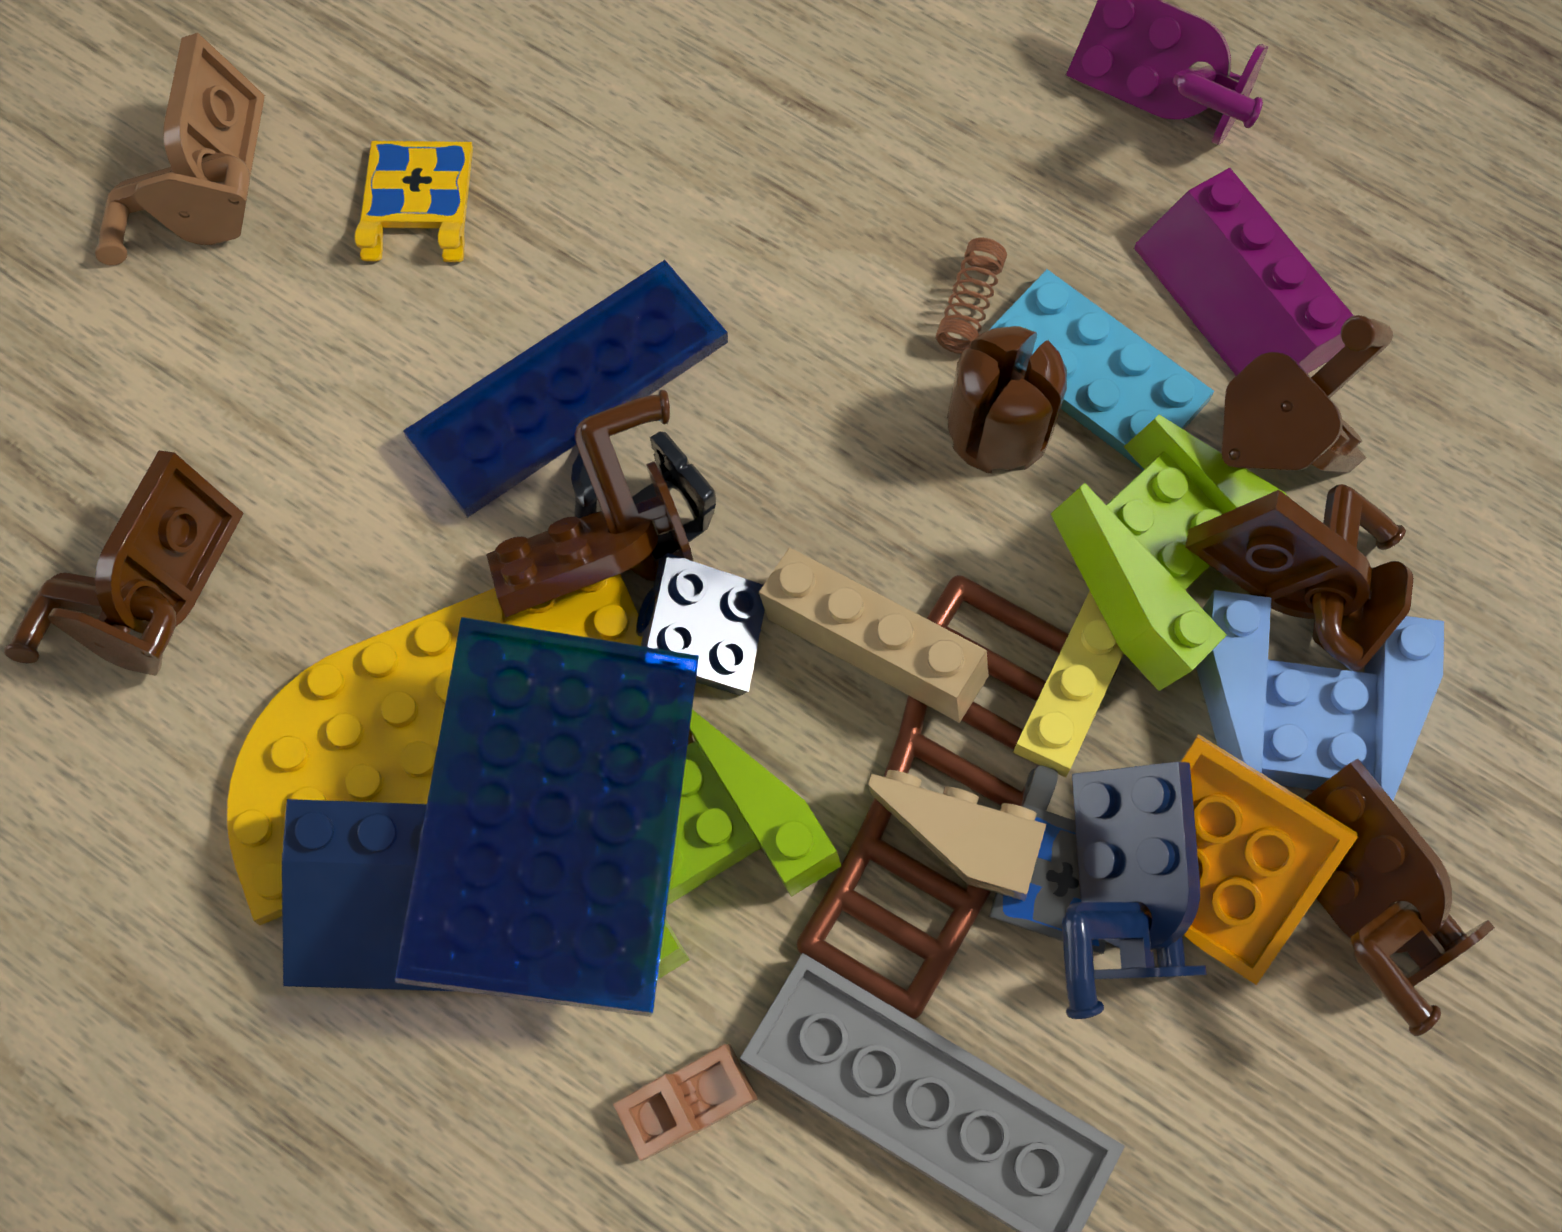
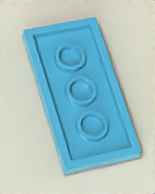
[989,269,1214,470]

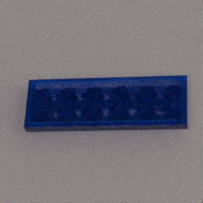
[403,260,728,518]

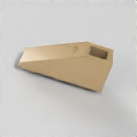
[868,770,1046,901]

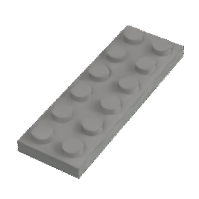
[740,953,1125,1232]

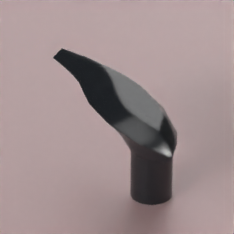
[571,452,598,518]

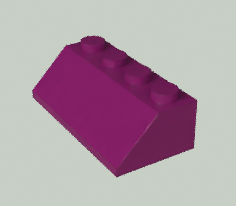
[1134,168,1354,376]

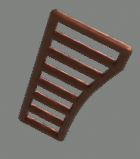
[796,575,1118,1019]

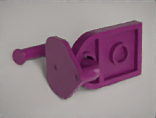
[1066,0,1268,145]

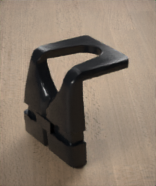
[632,431,716,559]

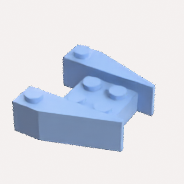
[1196,590,1444,801]

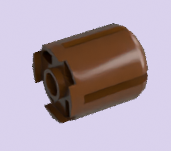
[947,326,1067,473]

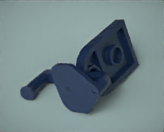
[1062,761,1207,1019]

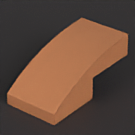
[613,1044,758,1161]

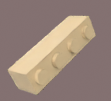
[759,547,989,723]

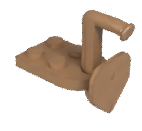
[95,33,265,265]

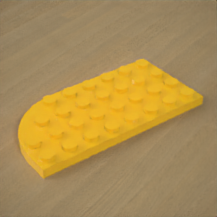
[227,574,693,925]

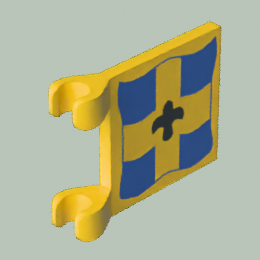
[355,141,473,262]

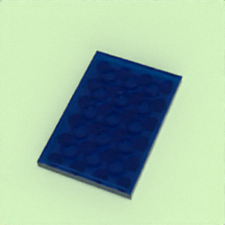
[395,617,699,1017]

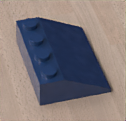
[282,799,538,993]

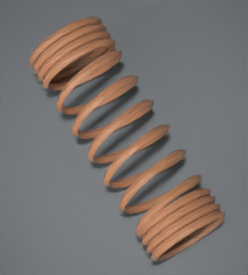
[936,237,1007,354]

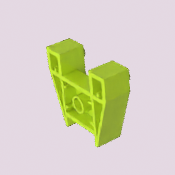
[1051,414,1290,691]
[568,703,841,991]

